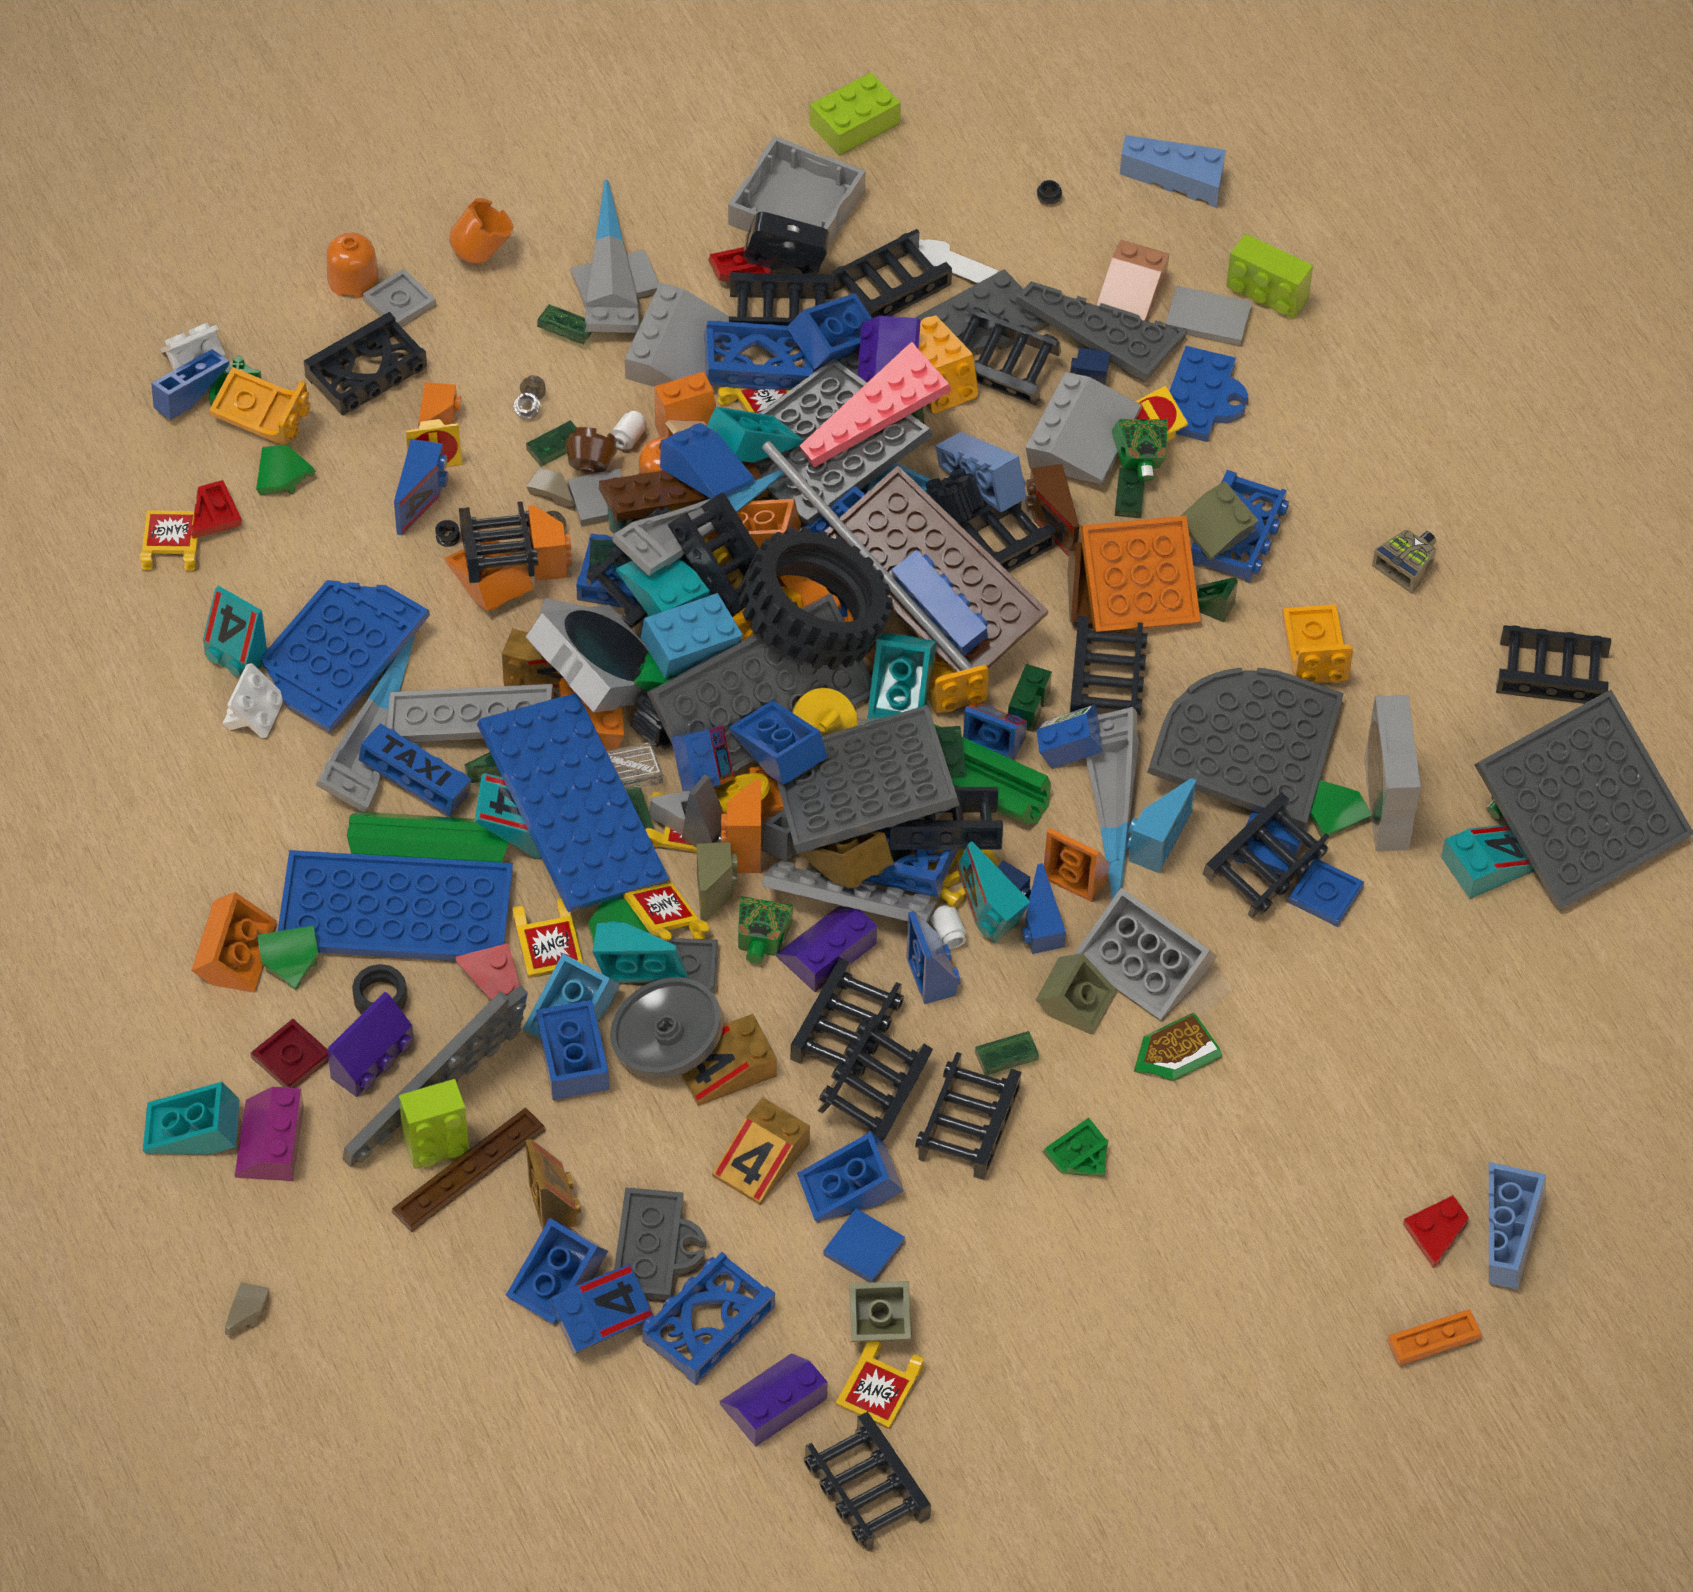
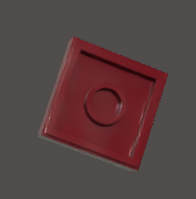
[250,1019,329,1088]

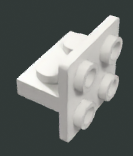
[160,322,225,370]
[222,663,284,738]

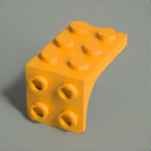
[918,315,978,413]
[209,367,311,445]
[1282,604,1353,683]
[917,637,989,714]

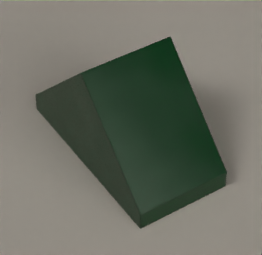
[1196,577,1238,623]

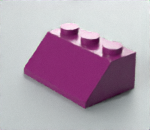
[235,1087,304,1181]

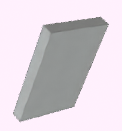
[571,249,659,309]
[1165,286,1252,346]

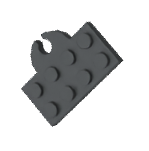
[614,1187,706,1300]

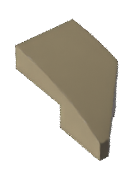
[526,468,575,507]
[225,1283,270,1335]

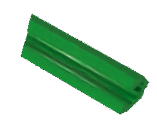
[934,724,1051,824]
[347,812,508,863]

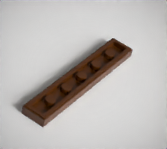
[392,1107,545,1232]

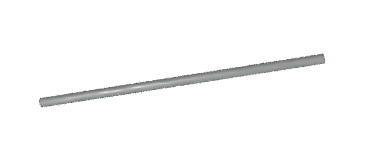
[762,441,973,670]

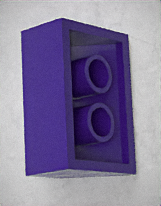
[858,316,921,383]
[776,906,877,992]
[327,992,414,1097]
[720,1353,828,1447]

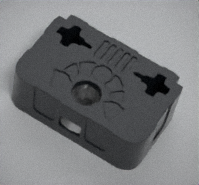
[743,211,829,274]

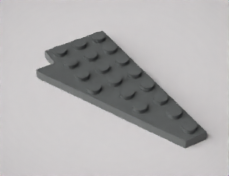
[342,985,528,1167]

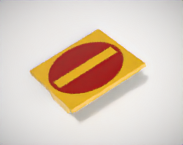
[1135,385,1188,441]
[405,419,462,467]

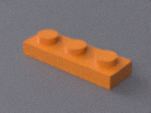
[1387,1309,1482,1366]

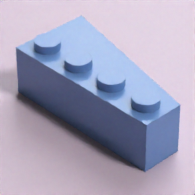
[1120,135,1226,208]
[935,432,1026,512]
[1489,1162,1546,1290]

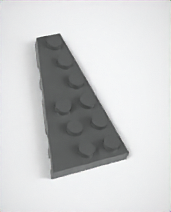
[1015,281,1187,382]

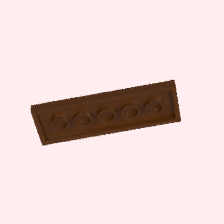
[599,461,769,521]

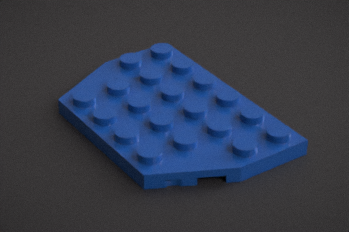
[260,580,430,733]

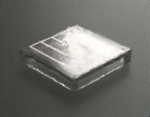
[607,742,664,790]

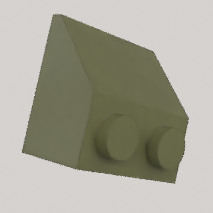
[1181,481,1259,560]
[697,842,738,922]
[1035,953,1116,1034]
[850,1281,911,1342]

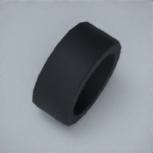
[352,964,408,1014]

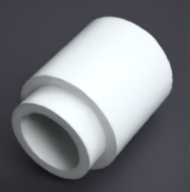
[611,411,647,449]
[930,906,966,949]

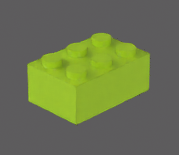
[809,72,901,155]
[1226,233,1313,319]
[399,1079,469,1168]

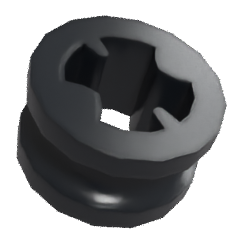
[435,520,460,547]

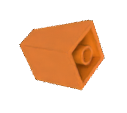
[654,371,716,437]

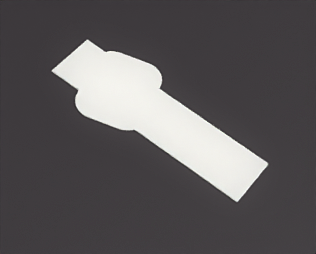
[907,239,998,283]

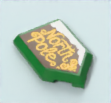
[1134,1013,1222,1081]

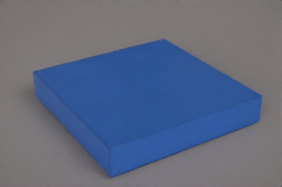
[1288,858,1364,927]
[823,1208,905,1282]

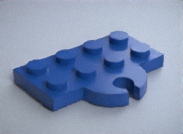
[1169,346,1248,442]

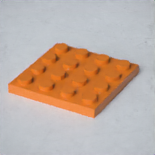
[1080,515,1201,632]

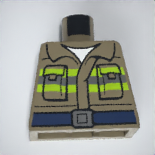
[1372,530,1436,594]

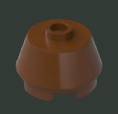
[565,427,617,474]

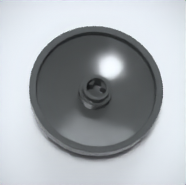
[610,977,724,1079]

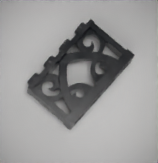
[304,311,427,415]

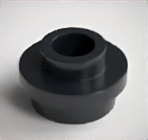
[1037,180,1062,204]

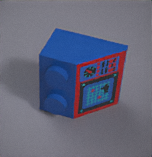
[963,702,1027,760]
[671,725,734,791]

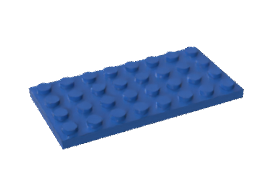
[477,693,669,912]
[278,850,513,961]

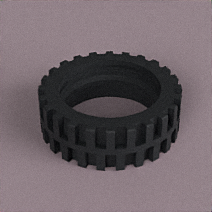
[739,528,892,670]

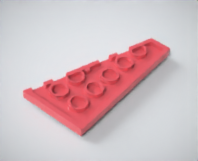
[800,342,951,467]

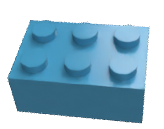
[640,593,743,679]

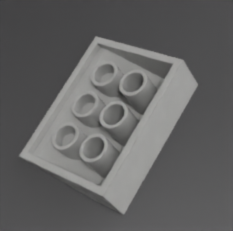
[625,283,729,386]
[1025,372,1142,484]
[1074,888,1217,1021]

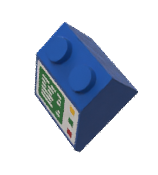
[1036,705,1103,769]

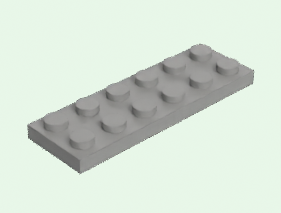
[387,684,554,742]
[762,861,937,923]

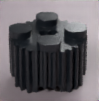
[925,468,985,523]
[630,693,673,750]

